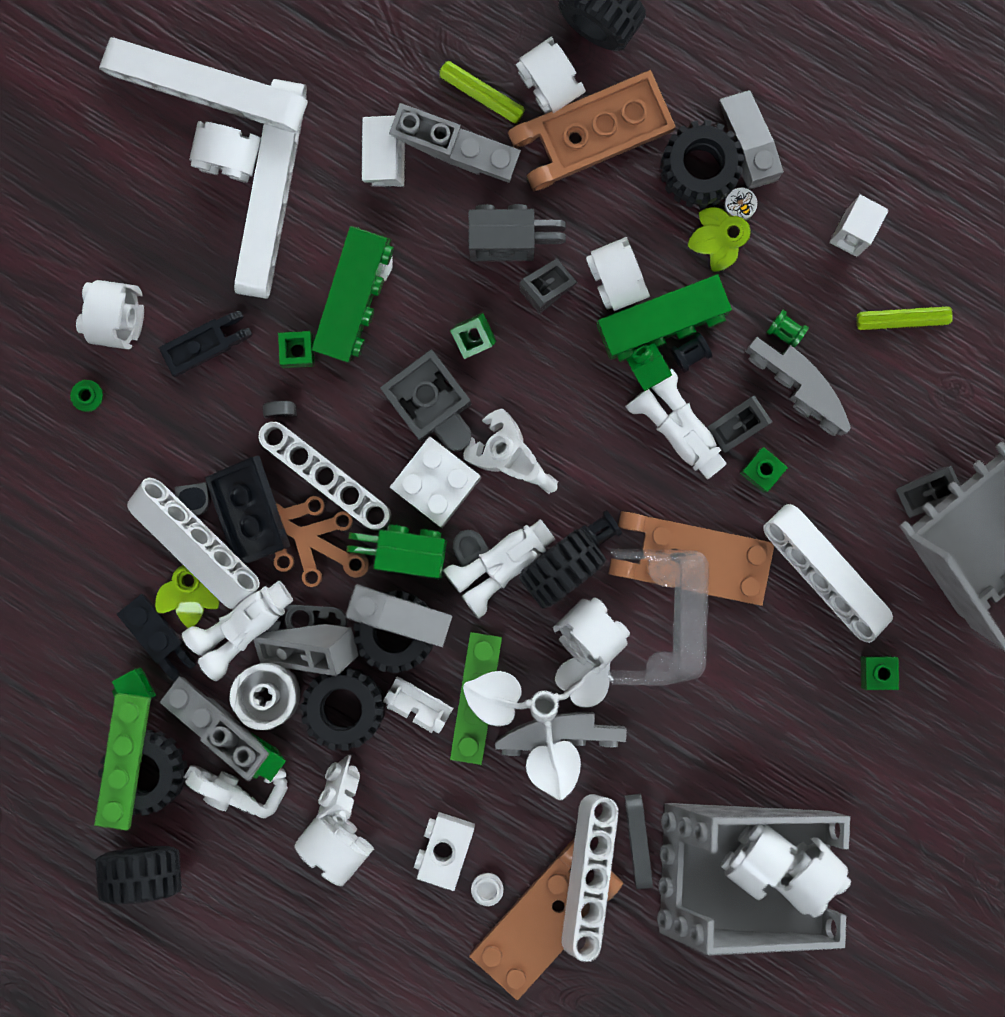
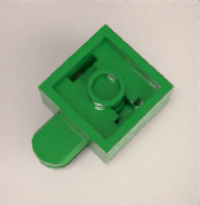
[346,525,447,578]

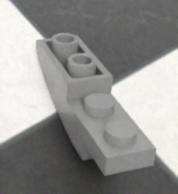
[389,103,521,183]
[745,337,851,436]
[160,677,269,781]
[495,712,627,756]

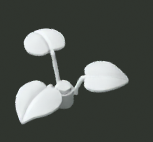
[463,658,610,800]

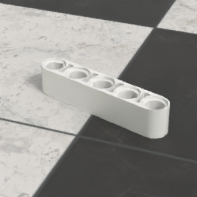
[258,422,392,530]
[127,478,260,610]
[763,504,893,643]
[562,794,618,962]

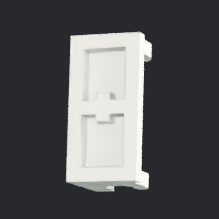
[362,116,405,187]

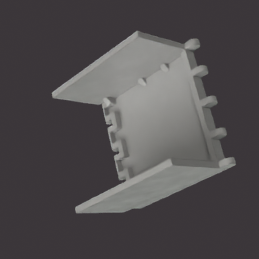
[900,441,1005,651]

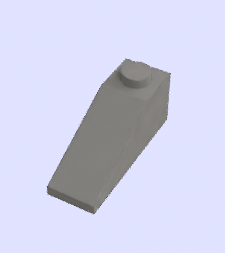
[719,90,784,190]
[345,585,452,647]
[254,624,359,676]

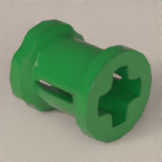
[766,309,809,348]

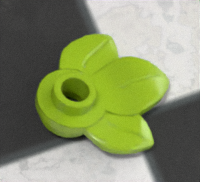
[688,207,751,272]
[155,565,220,628]

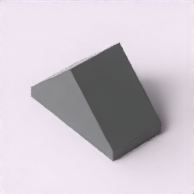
[519,259,577,314]
[708,395,772,453]
[896,466,961,518]

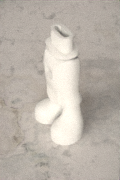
[625,368,727,479]
[443,519,555,619]
[182,581,293,681]

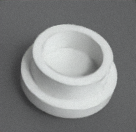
[471,873,503,906]

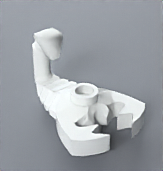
[464,409,559,494]
[184,765,288,818]

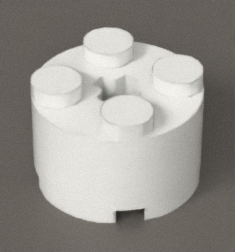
[515,37,586,114]
[189,121,261,183]
[586,237,650,311]
[76,280,144,349]
[553,597,630,673]
[230,662,300,730]
[294,814,374,886]
[720,824,797,900]
[775,837,851,918]

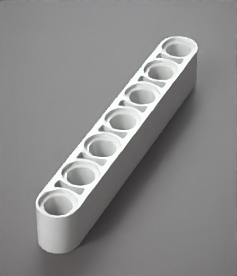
[99,38,308,133]
[234,79,307,299]

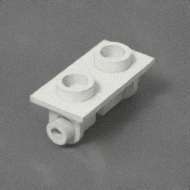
[383,676,453,734]
[317,754,360,824]

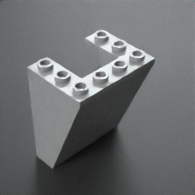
[657,803,850,955]

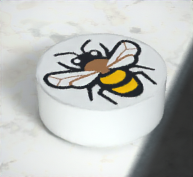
[724,188,757,220]

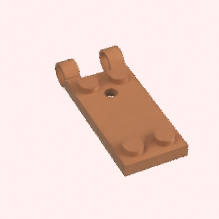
[508,70,676,191]
[608,511,774,606]
[469,838,624,1001]

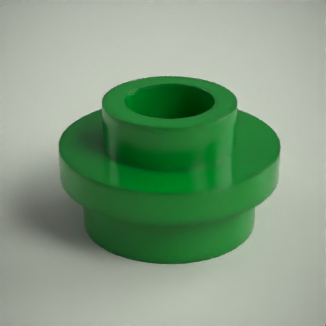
[70,380,103,412]

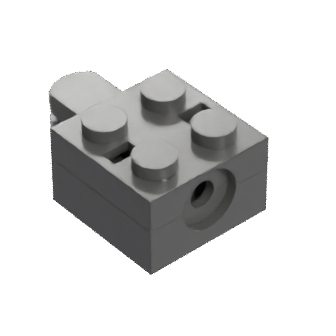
[469,204,566,261]
[380,349,472,452]

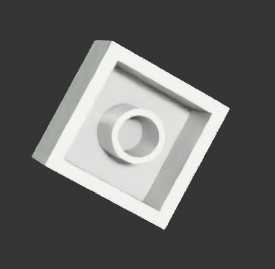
[390,436,481,528]

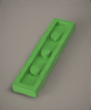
[450,632,502,765]
[95,693,151,830]

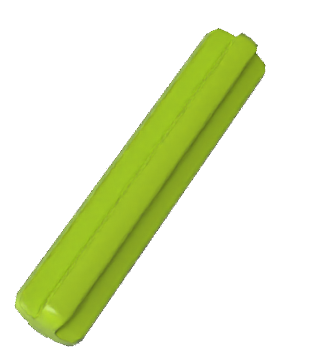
[439,61,524,123]
[856,306,953,330]

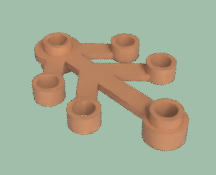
[274,496,370,587]

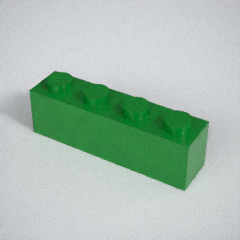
[312,226,394,362]
[596,274,732,362]

